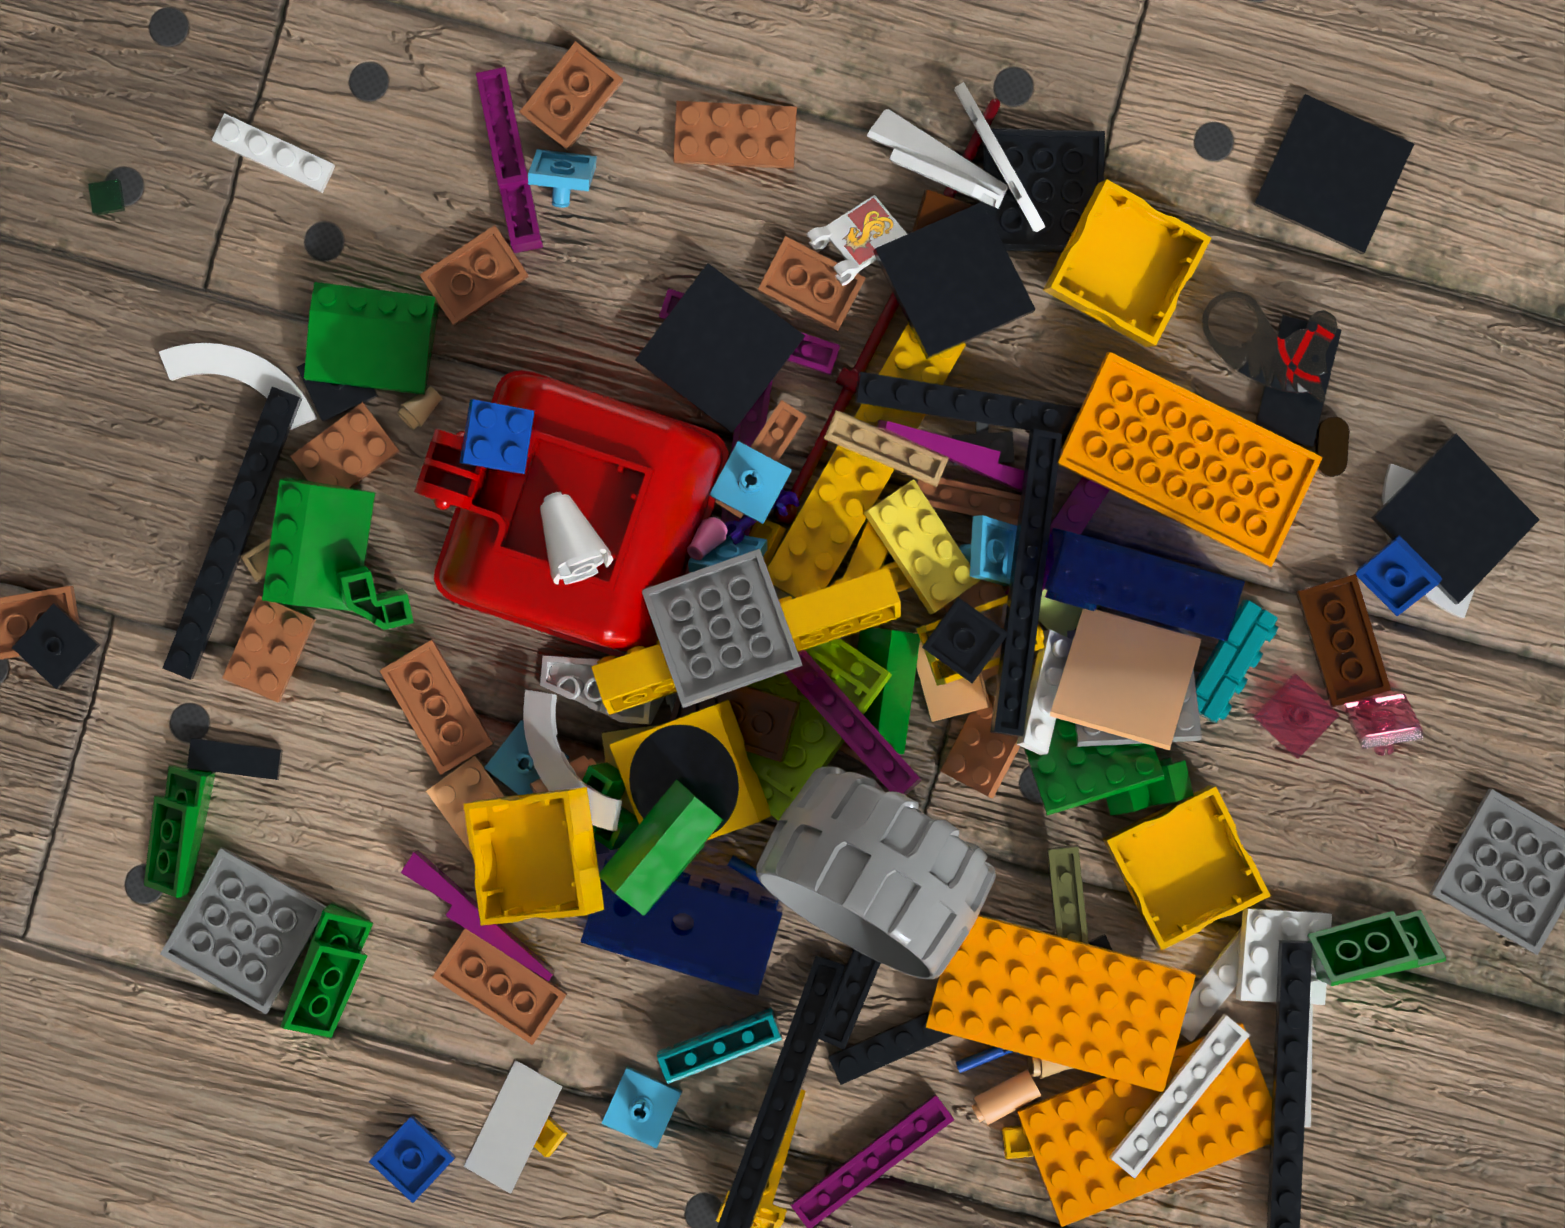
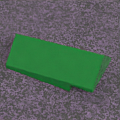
[857,628,920,754]
[144,766,216,898]
[599,780,724,916]
[281,903,373,1038]
[1307,910,1446,986]

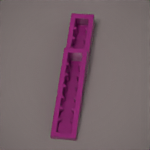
[476,67,544,253]
[877,420,1024,493]
[401,850,555,981]

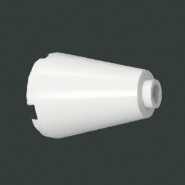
[540,492,613,585]

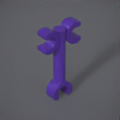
[724,489,800,545]

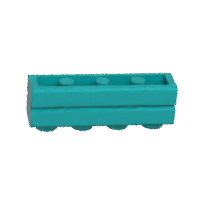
[1195,600,1278,723]
[656,1007,782,1084]

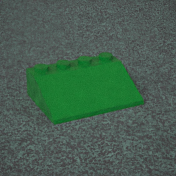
[304,282,439,395]
[262,477,376,611]

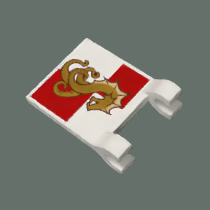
[807,195,907,286]

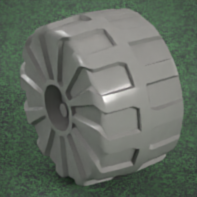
[756,767,996,979]

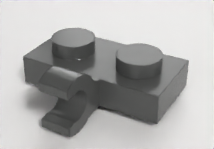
[952,422,1014,466]

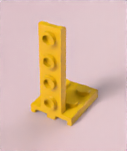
[716,1089,806,1228]

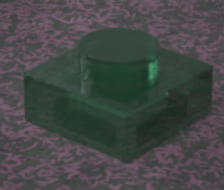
[88,179,125,215]

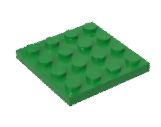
[1023,718,1164,816]

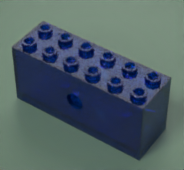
[1043,528,1245,641]
[580,854,783,996]

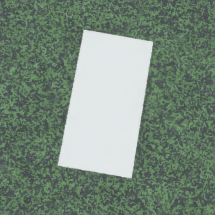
[464,1060,562,1194]

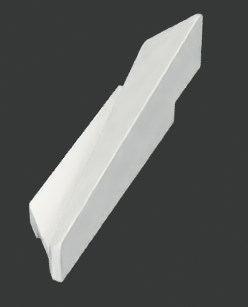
[867,109,1008,209]

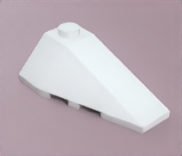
[540,656,664,724]

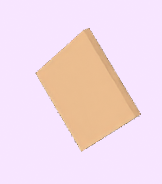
[1050,606,1202,750]

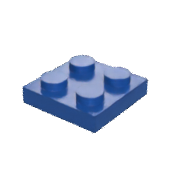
[460,399,535,474]
[1355,535,1442,616]
[369,1115,456,1203]

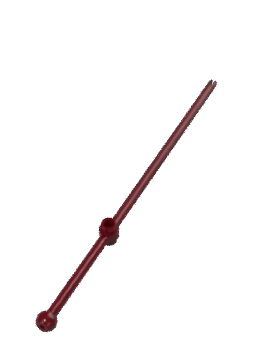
[774,99,1000,525]

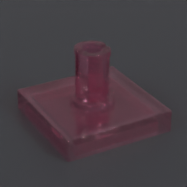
[1253,674,1340,759]
[1345,694,1423,756]

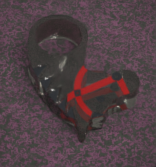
[1202,291,1338,403]

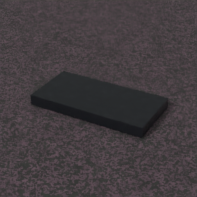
[1255,315,1342,447]

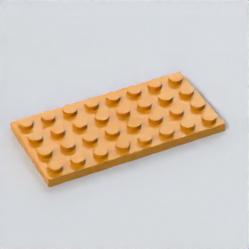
[1058,352,1323,567]
[926,915,1196,1092]
[1016,1022,1272,1227]

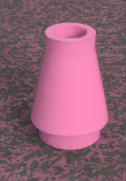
[687,517,728,560]

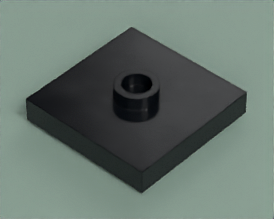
[297,363,378,422]
[922,597,1009,684]
[12,603,100,689]

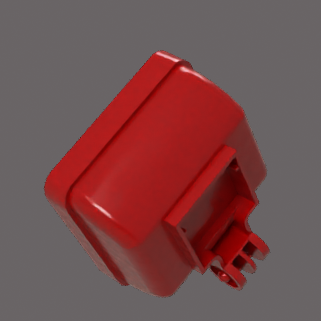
[414,370,729,657]

